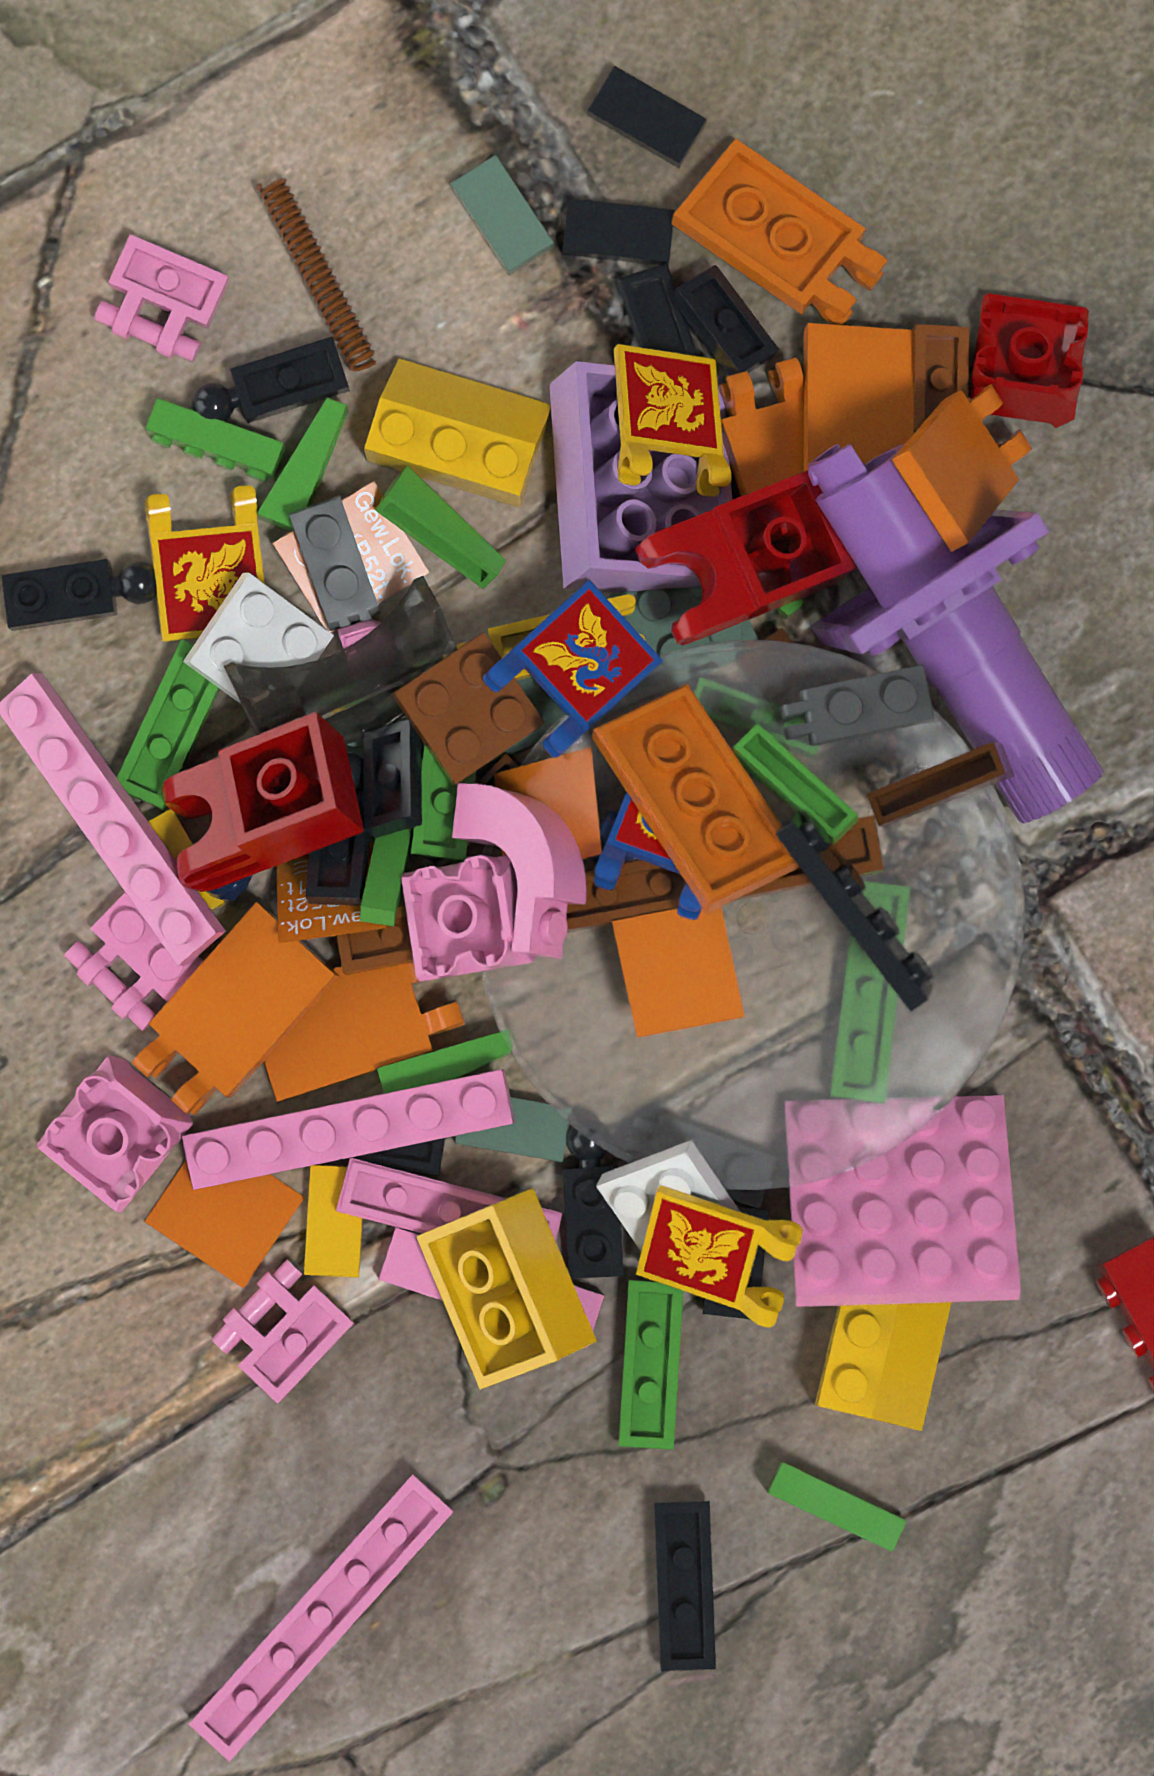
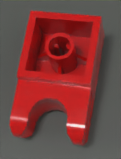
[635,470,856,646]
[162,712,364,892]

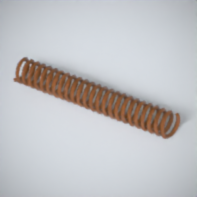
[257,178,376,372]

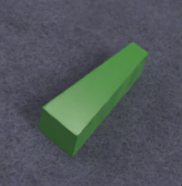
[257,398,349,532]
[375,466,507,589]
[733,723,858,845]
[360,827,414,926]
[377,1030,515,1093]
[767,1461,907,1552]

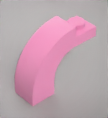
[452,783,586,959]

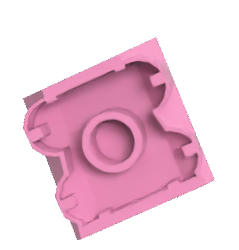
[401,855,536,982]
[37,1055,193,1213]

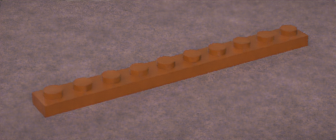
[337,815,885,975]

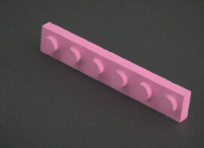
[0,673,226,966]
[182,1069,515,1190]
[189,1474,454,1762]

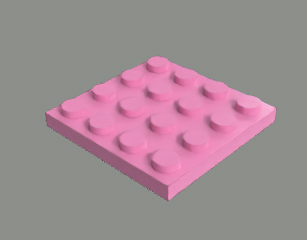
[785,1095,1021,1307]

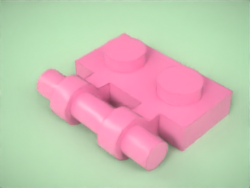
[94,234,230,362]
[64,892,203,1031]
[211,1259,355,1404]

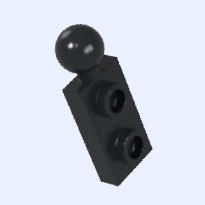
[191,336,350,424]
[1,559,156,631]
[305,752,370,906]
[563,1118,624,1279]

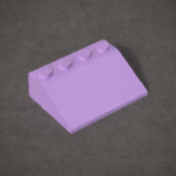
[549,361,732,593]

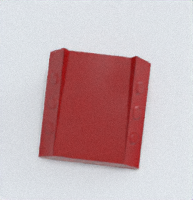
[969,293,1089,429]

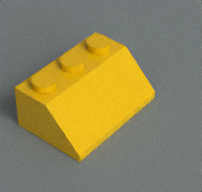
[364,358,551,508]
[416,1188,597,1389]
[814,1302,952,1431]

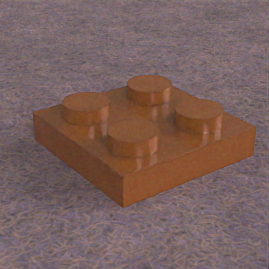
[391,632,545,785]

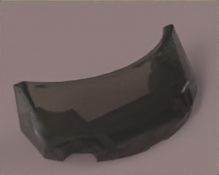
[224,575,458,744]

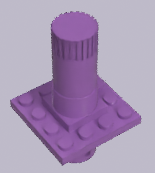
[807,444,1104,823]

